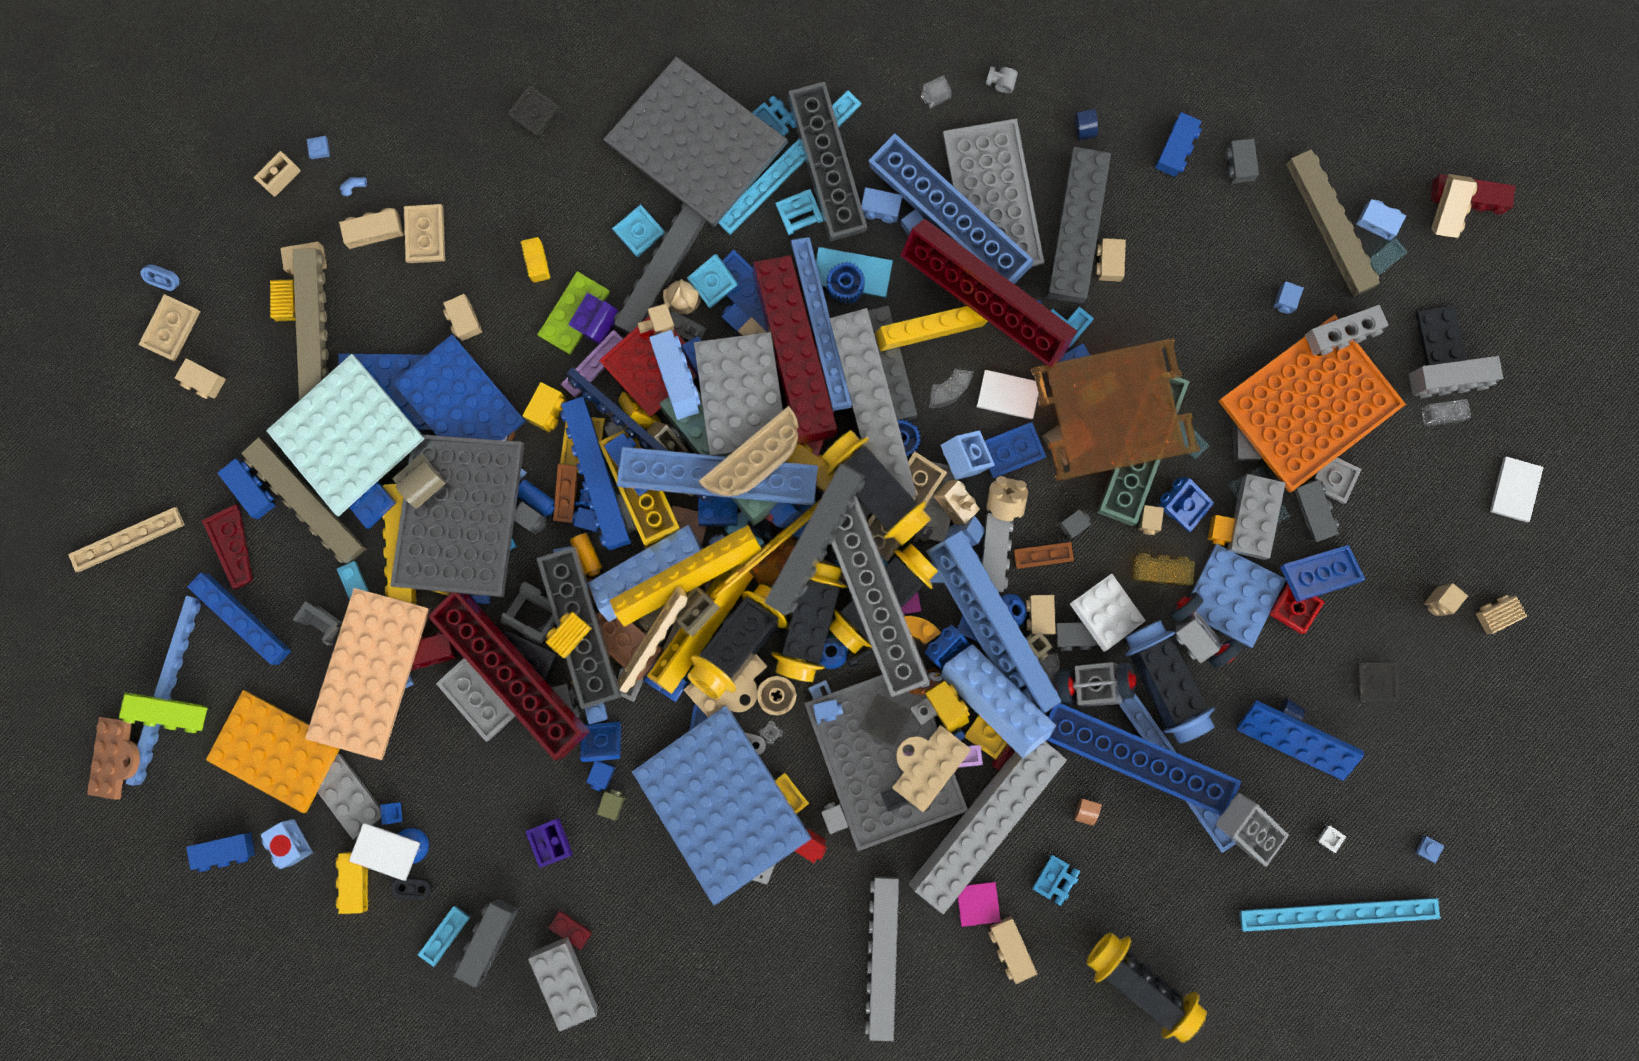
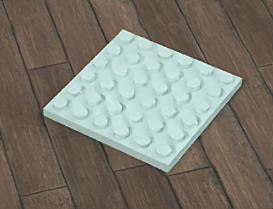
[266,354,425,516]

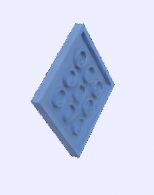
[1191,544,1286,648]

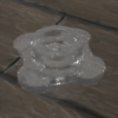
[759,721,783,744]

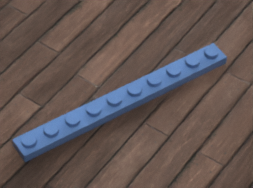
[791,237,852,411]
[125,596,201,786]
[1118,694,1235,853]

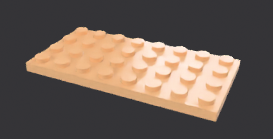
[305,588,430,760]

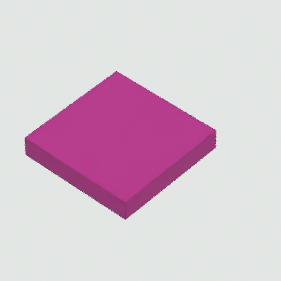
[958,881,1001,927]

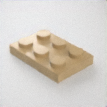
[404,204,445,263]
[138,294,201,362]

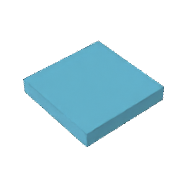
[612,204,665,257]
[687,254,739,308]

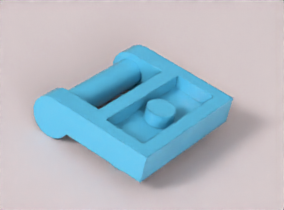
[776,189,823,235]

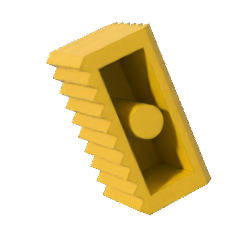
[521,237,550,283]
[270,280,296,321]
[546,612,592,658]

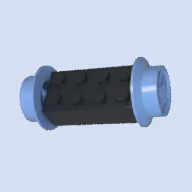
[1125,620,1214,744]

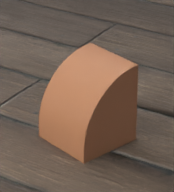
[1074,798,1102,826]

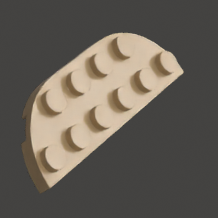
[699,406,798,496]

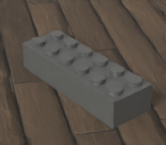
[868,306,917,422]

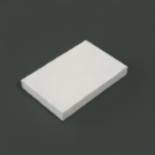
[977,370,1041,420]
[1490,456,1543,522]
[349,823,421,881]

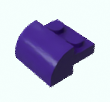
[568,292,618,345]
[525,818,573,868]

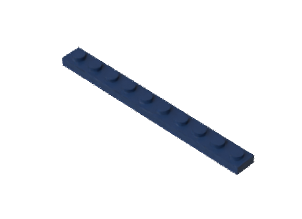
[567,367,716,504]

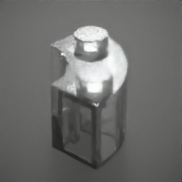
[929,369,973,408]

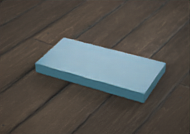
[816,247,893,298]

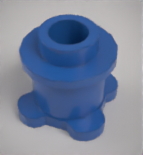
[575,489,591,510]

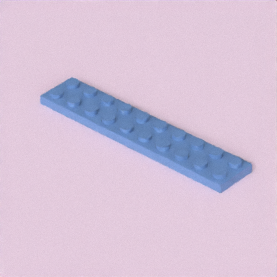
[617,447,818,505]

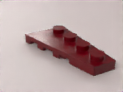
[202,504,253,590]

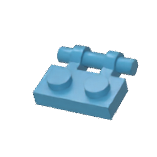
[752,96,796,137]
[1032,854,1080,906]

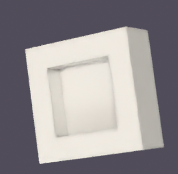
[1317,825,1346,853]

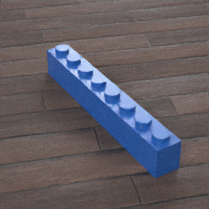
[560,397,631,551]

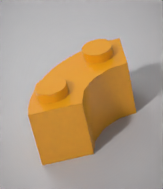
[904,616,941,645]

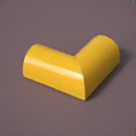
[619,392,661,430]

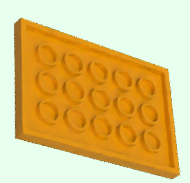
[206,690,340,813]

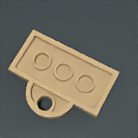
[684,654,767,718]
[892,725,971,812]

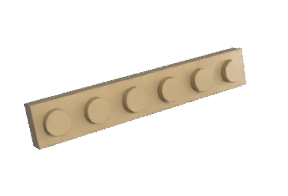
[68,507,185,572]
[617,586,687,693]

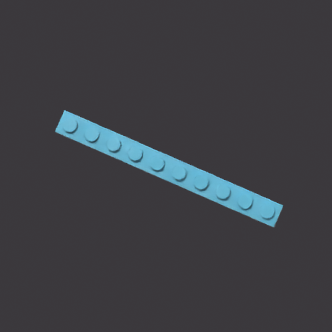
[718,91,861,235]
[1239,898,1440,931]

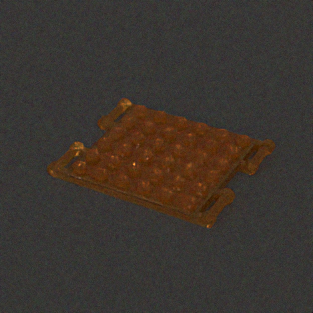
[1031,339,1200,481]

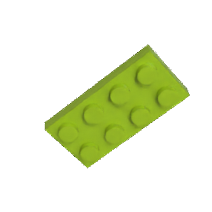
[537,272,610,355]

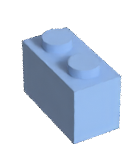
[1356,199,1406,241]

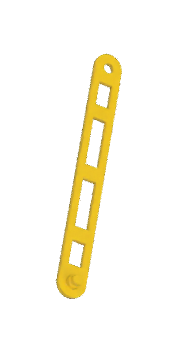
[709,487,828,599]

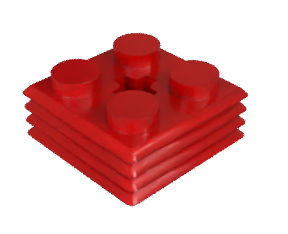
[1269,583,1324,634]

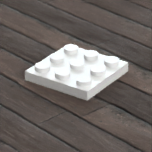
[1070,574,1145,652]

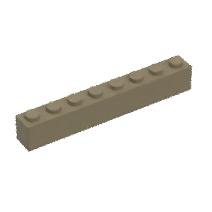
[1286,149,1380,297]
[293,248,329,401]
[241,438,367,564]

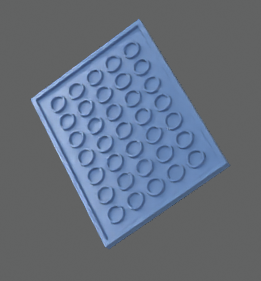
[632,706,812,905]

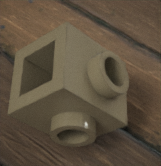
[1026,632,1052,663]

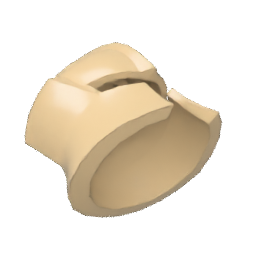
[663,279,701,314]

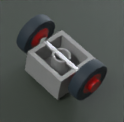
[1170,592,1242,668]
[1056,662,1136,707]

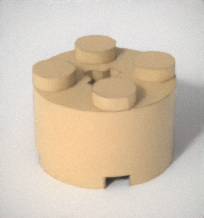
[986,476,1028,521]
[757,676,797,715]

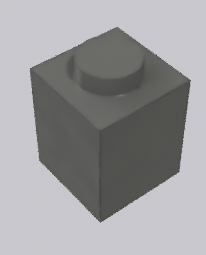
[1059,509,1091,540]

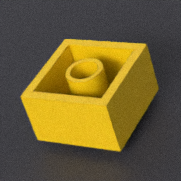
[523,382,567,433]
[925,681,970,733]

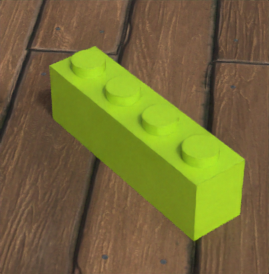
[119,692,207,733]

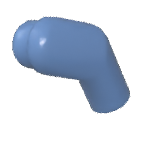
[340,177,367,196]

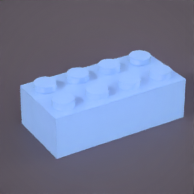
[649,330,701,420]

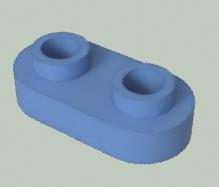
[141,264,179,291]

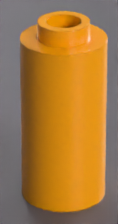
[569,533,603,578]

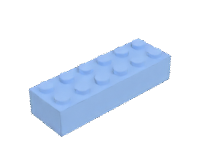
[588,525,703,622]
[940,644,1056,758]

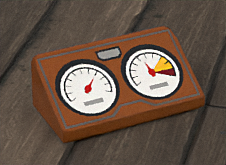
[909,667,947,695]

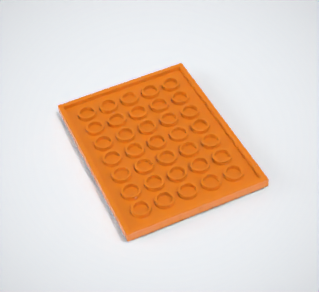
[1218,315,1406,493]

